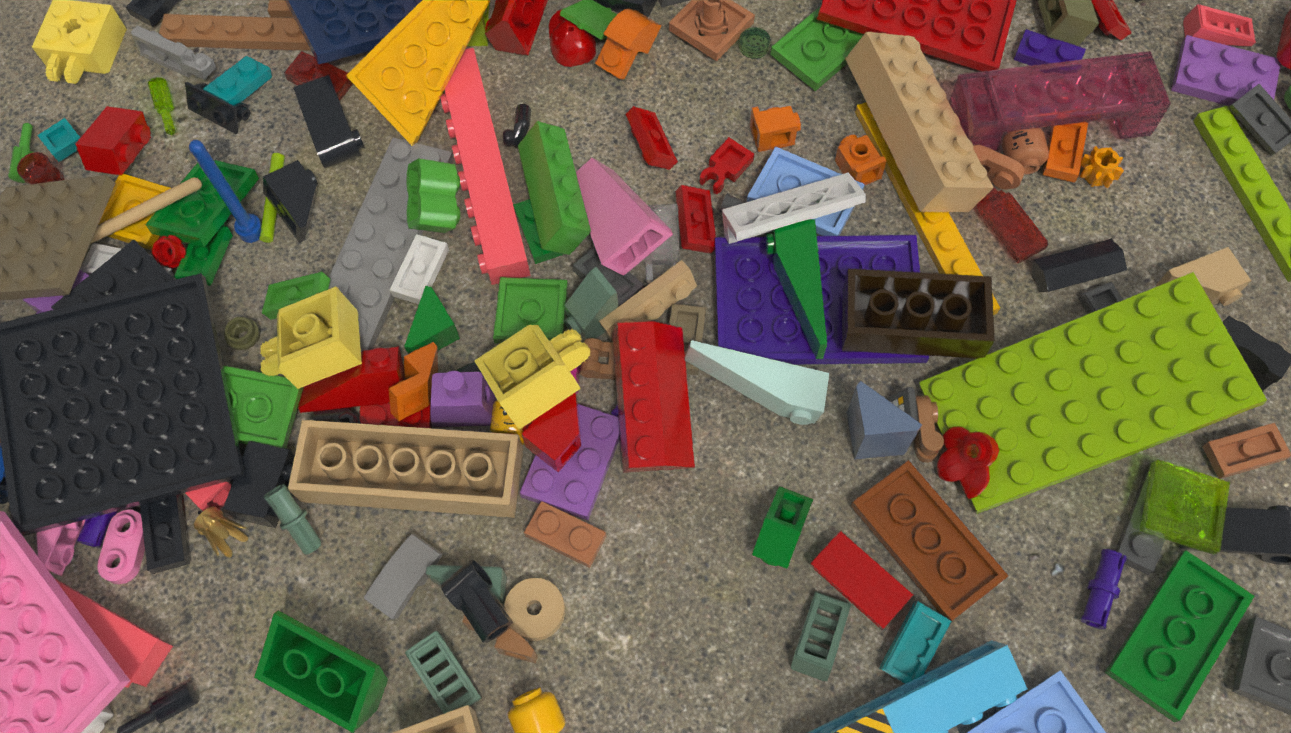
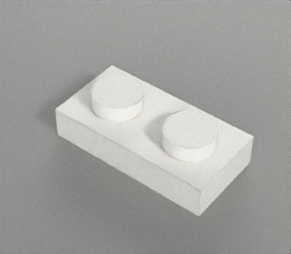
[390,234,449,304]

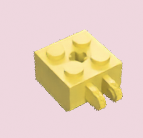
[32,0,127,84]
[260,286,362,389]
[474,325,591,429]

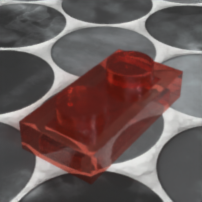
[284,51,353,101]

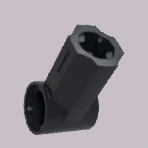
[441,559,513,643]

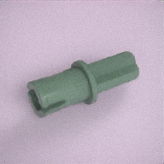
[264,484,321,555]

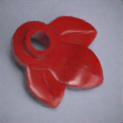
[937,427,999,499]

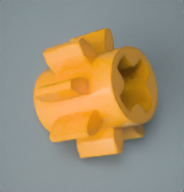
[1080,146,1124,188]

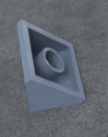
[846,381,922,460]

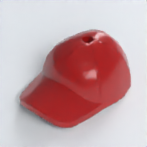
[549,9,596,67]

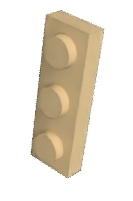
[599,260,697,342]

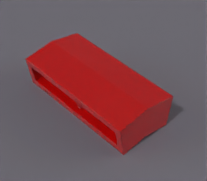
[810,531,913,630]

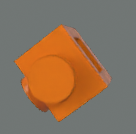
[750,106,801,152]
[835,135,887,186]

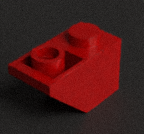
[521,392,582,472]

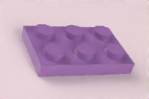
[1171,35,1281,106]
[520,404,620,520]

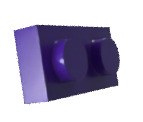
[1014,29,1086,80]

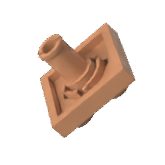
[669,0,755,61]

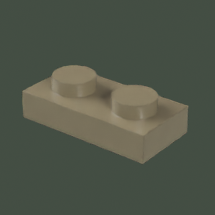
[669,304,706,375]

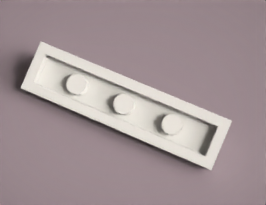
[722,172,866,244]

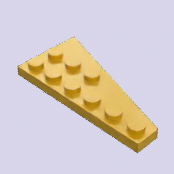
[346,0,490,146]

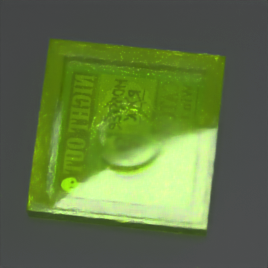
[1140,459,1230,555]

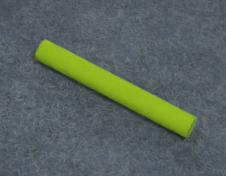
[259,153,285,243]

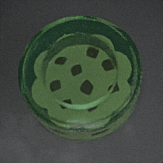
[739,27,770,59]

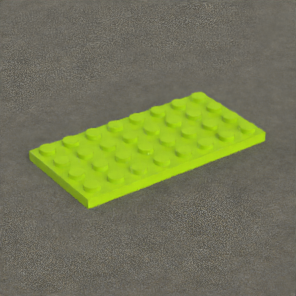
[919,272,1267,514]

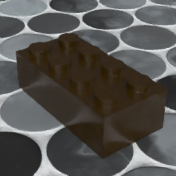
[842,269,995,359]

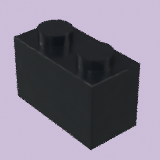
[223,441,295,528]

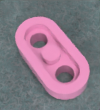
[97,510,145,584]

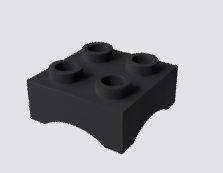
[1223,316,1291,392]

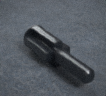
[117,683,199,733]

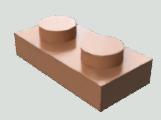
[1202,423,1291,479]
[524,501,607,568]

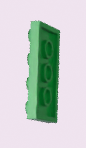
[1105,550,1255,723]

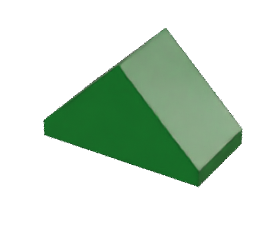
[404,286,460,354]

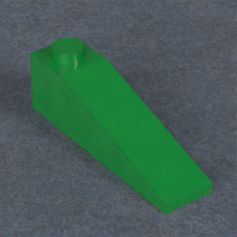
[766,219,827,359]

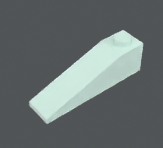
[685,340,829,425]

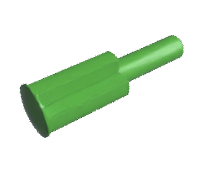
[8,123,34,183]

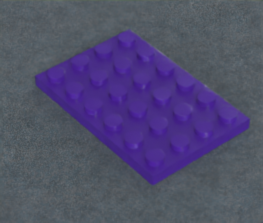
[715,235,929,365]

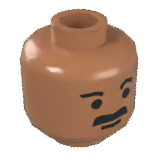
[1002,123,1049,175]

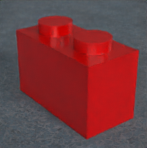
[75,106,151,176]

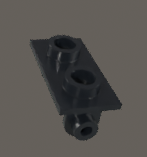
[185,82,251,134]

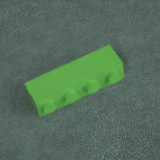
[518,121,591,255]

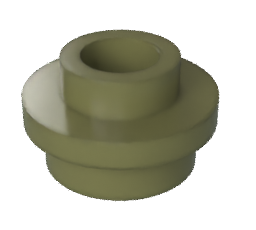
[224,317,260,350]

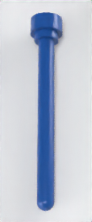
[189,140,262,243]

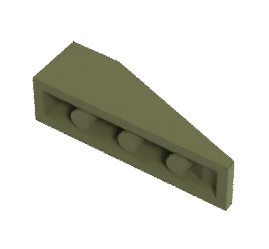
[1038,0,1099,46]

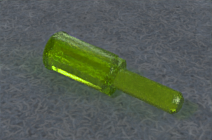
[148,77,176,135]

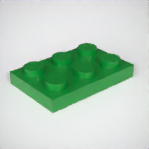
[145,160,259,247]

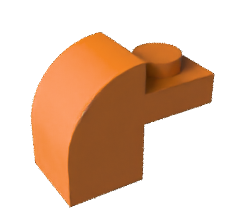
[595,9,662,79]

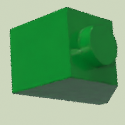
[752,486,813,569]

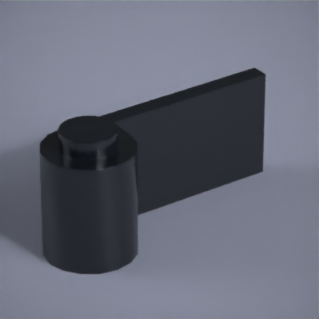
[293,75,364,168]
[1179,505,1291,565]

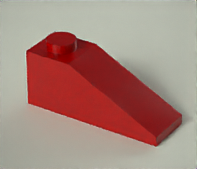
[298,347,405,413]

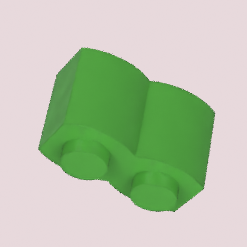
[406,158,460,233]

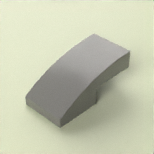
[364,533,443,619]

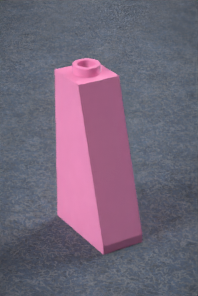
[576,158,673,276]

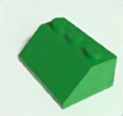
[254,610,388,733]

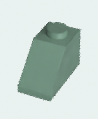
[564,267,618,341]

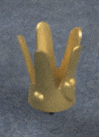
[194,506,248,558]

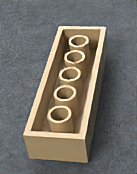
[845,32,994,212]
[288,420,524,518]

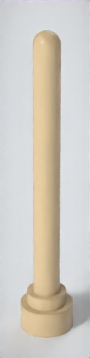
[90,178,202,245]

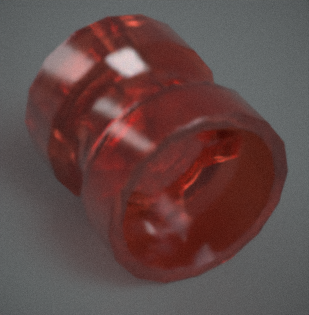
[17,152,65,184]

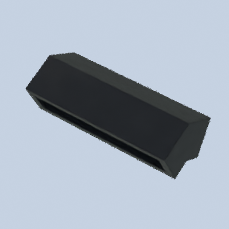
[1032,238,1127,292]

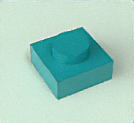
[37,118,81,162]

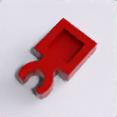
[700,137,755,194]

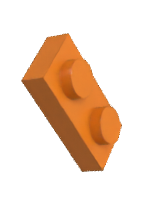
[1042,115,1088,183]

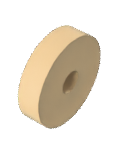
[504,578,565,641]

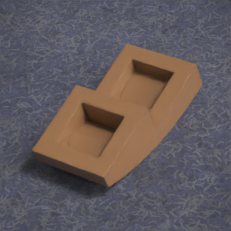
[462,615,538,664]

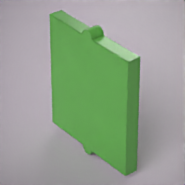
[560,0,617,40]

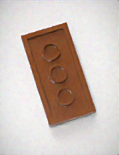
[851,460,1009,621]

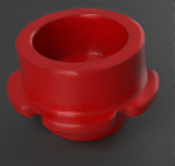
[152,235,186,268]

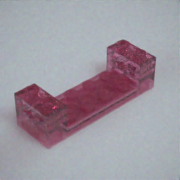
[949,51,1171,151]

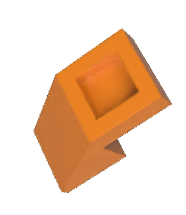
[389,342,438,421]

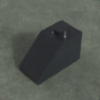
[263,160,318,243]

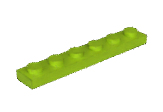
[1193,106,1291,282]

